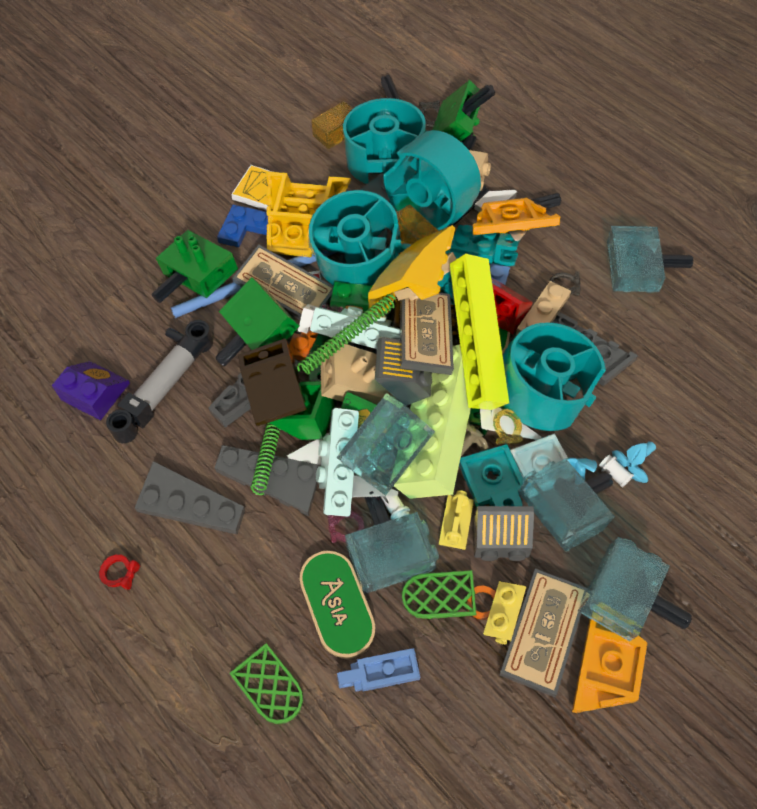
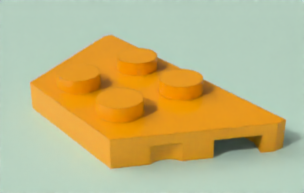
[472,198,560,235]
[572,601,647,713]

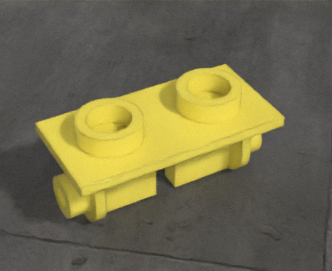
[439,491,474,550]
[483,581,526,645]

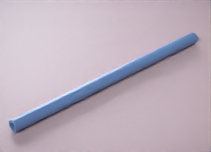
[171,250,338,318]

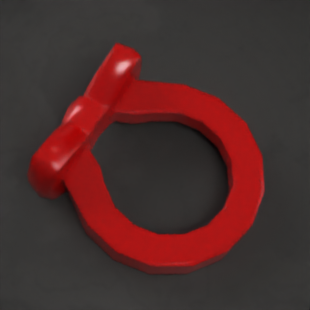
[99,554,141,590]

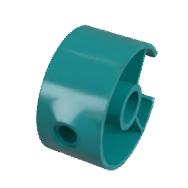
[343,98,426,184]
[383,130,481,231]
[308,190,402,286]
[503,322,606,431]

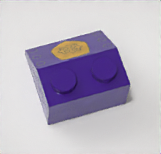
[52,361,130,421]

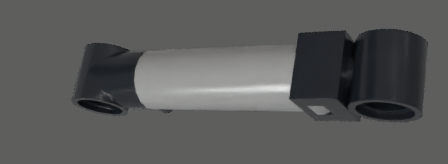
[106,320,213,444]

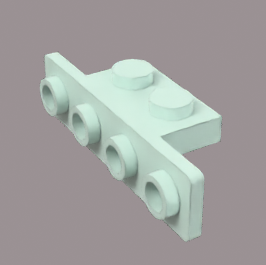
[310,307,400,349]
[316,408,359,517]

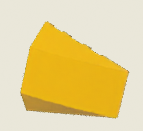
[266,172,351,257]
[368,225,455,315]

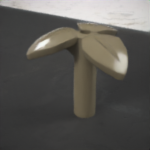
[461,424,488,456]

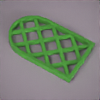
[402,570,476,619]
[229,643,303,724]

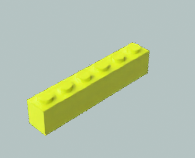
[450,254,509,410]

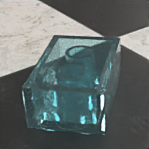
[336,393,435,496]

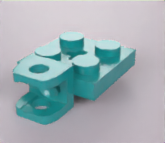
[449,225,520,266]
[459,444,527,507]

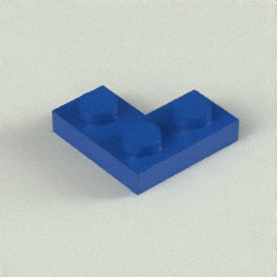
[217,204,268,247]

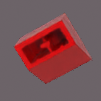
[491,278,533,334]

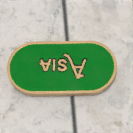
[300,551,375,659]

